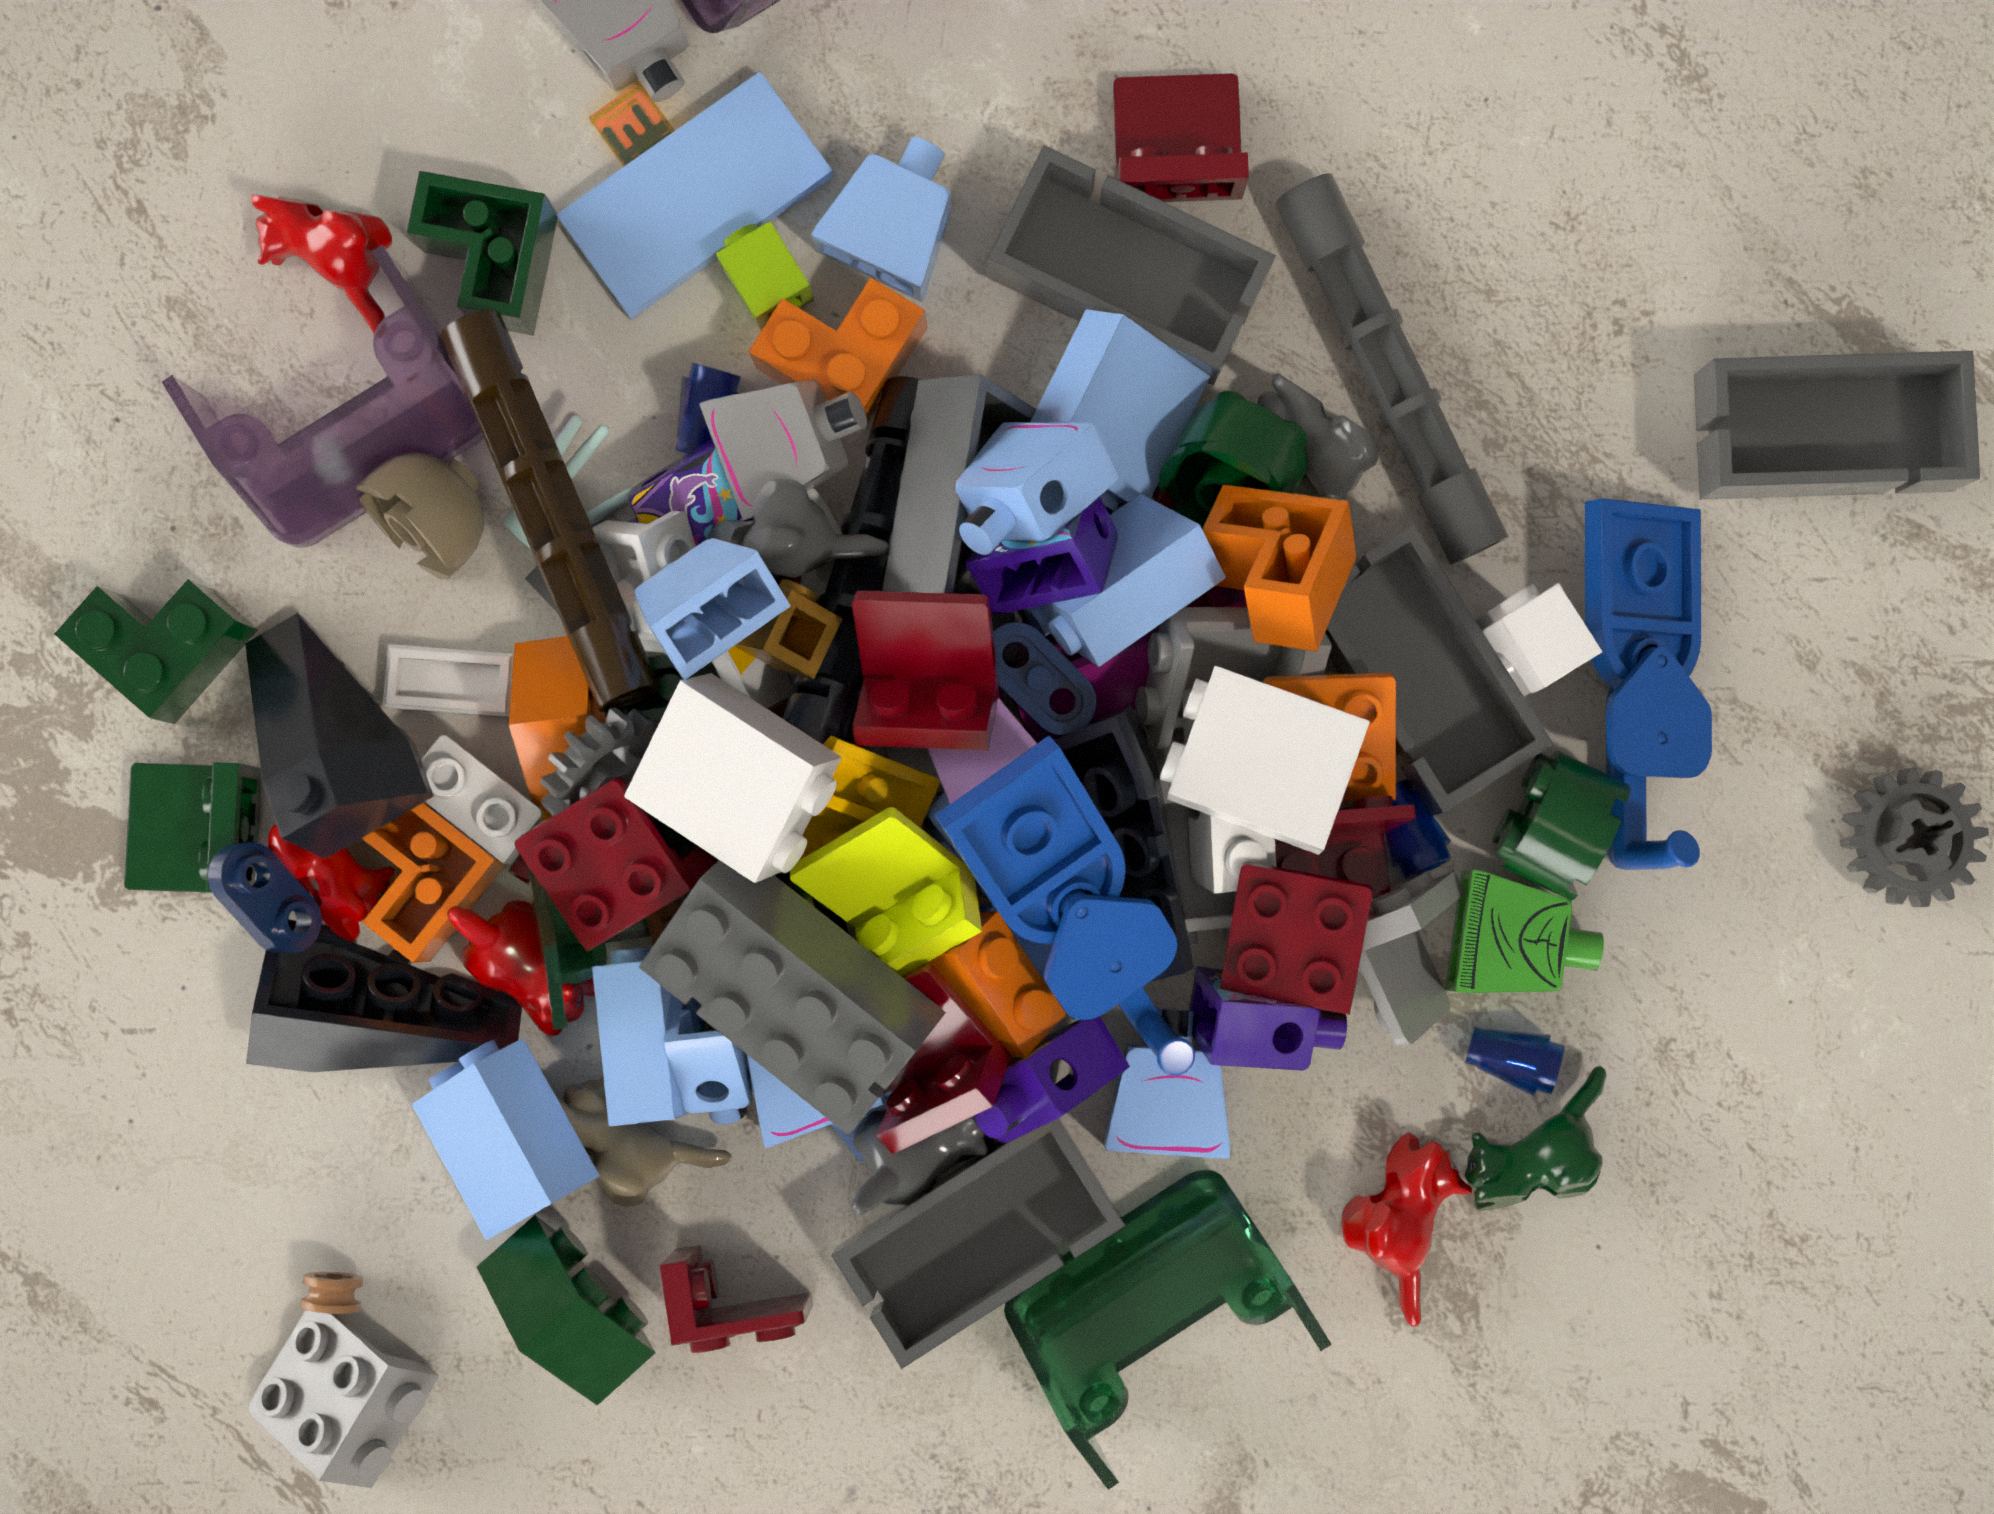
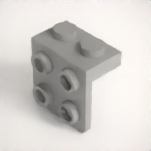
[1358,870,1465,1047]
[249,1310,439,1488]

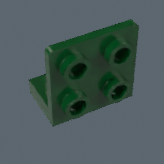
[124,762,261,893]

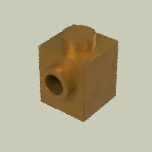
[734,579,842,678]

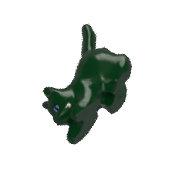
[1464,1065,1607,1211]

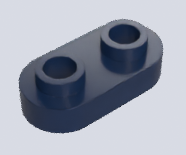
[993,622,1097,735]
[208,842,322,953]

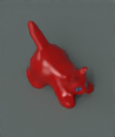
[251,194,392,339]
[267,824,395,942]
[447,900,595,1037]
[1341,1132,1472,1327]

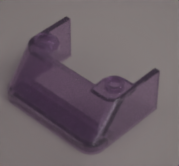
[162,245,484,548]

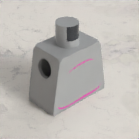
[542,0,689,102]
[699,380,867,520]

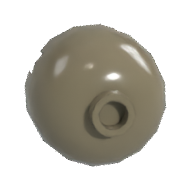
[357,453,485,580]

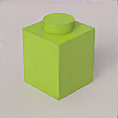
[716,221,814,331]

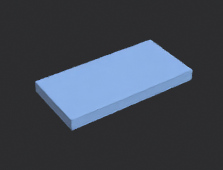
[556,71,834,320]

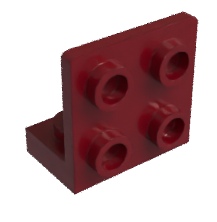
[1113,73,1249,202]
[852,591,999,751]
[514,777,714,952]
[1275,796,1416,901]
[1220,861,1373,1015]
[876,964,1012,1154]
[659,1245,813,1353]

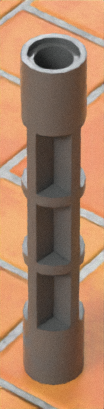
[1275,173,1509,565]

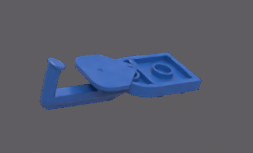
[1585,498,1712,870]
[934,736,1195,1076]

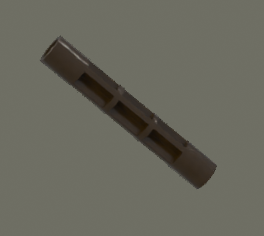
[440,310,660,713]

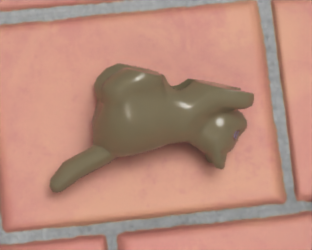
[557,1077,731,1207]

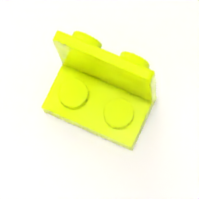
[790,807,982,976]

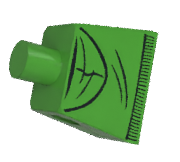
[1445,869,1604,993]

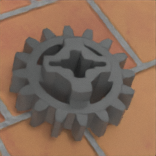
[540,707,659,822]
[1840,768,1989,907]

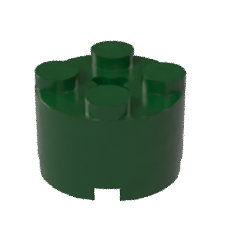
[1159,391,1307,529]
[1492,750,1631,901]

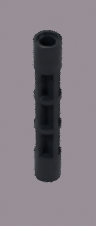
[782,376,921,745]

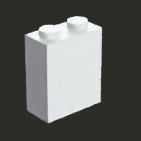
[1160,666,1370,855]
[624,673,842,883]

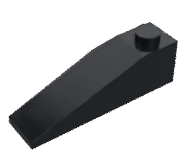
[245,613,434,859]
[1052,704,1194,982]
[246,920,522,1072]

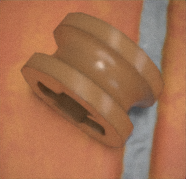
[300,1272,363,1314]

